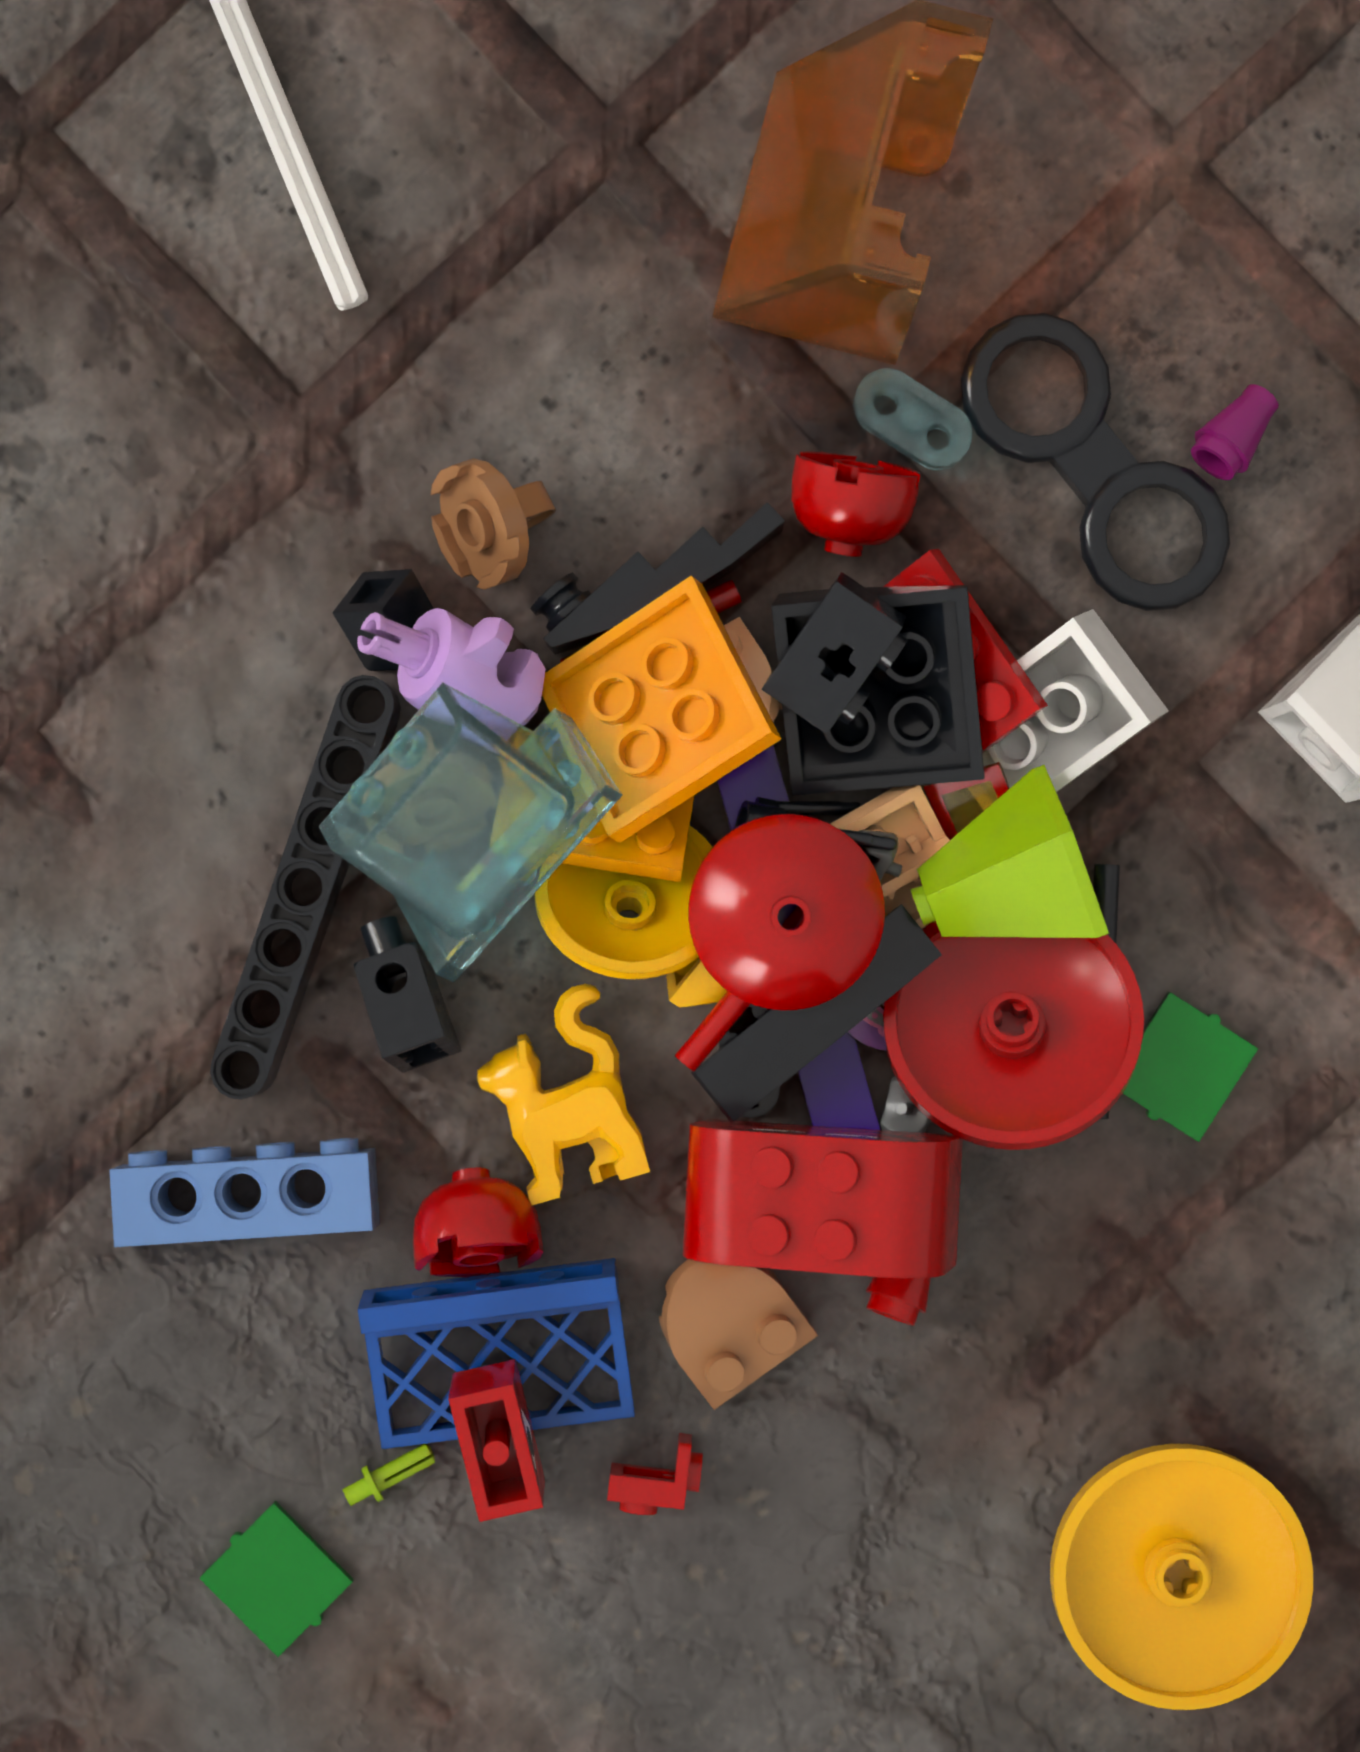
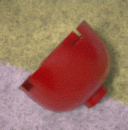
[791,451,921,557]
[413,1167,543,1277]

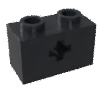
[762,572,908,734]

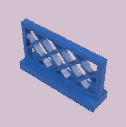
[358,1258,635,1449]

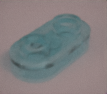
[854,368,972,470]

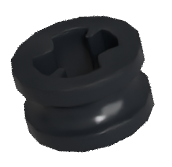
[530,572,591,632]

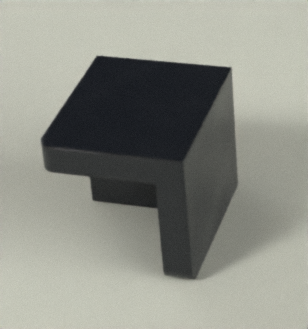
[332,569,434,671]

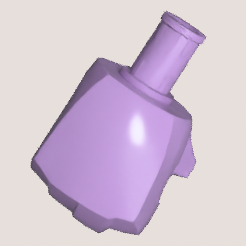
[357,608,546,736]

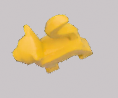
[477,984,650,1206]

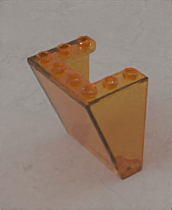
[713,0,993,365]

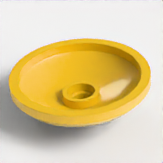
[534,826,712,979]

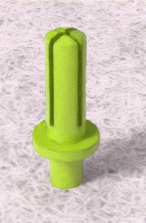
[342,1444,435,1506]

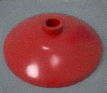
[688,814,885,1011]

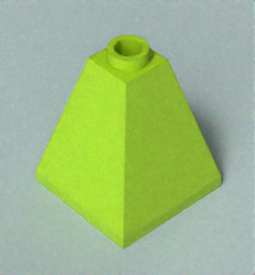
[910,765,1109,938]

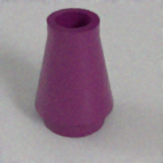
[1191,384,1279,480]

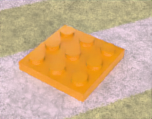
[542,575,782,843]

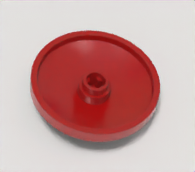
[883,921,1144,1150]

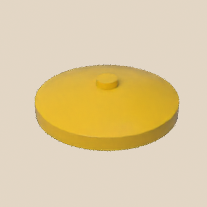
[1050,1444,1313,1710]

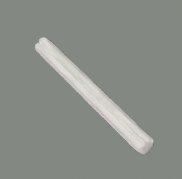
[209,0,368,311]

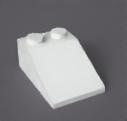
[968,609,1169,810]

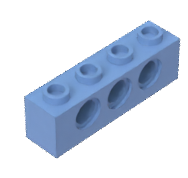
[109,1138,380,1247]

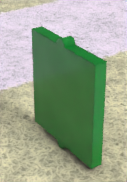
[1122,992,1258,1142]
[199,1501,354,1657]

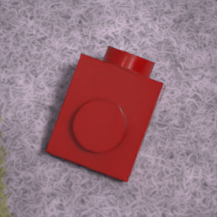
[607,1433,703,1515]

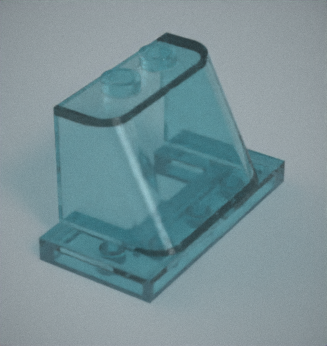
[319,682,623,982]

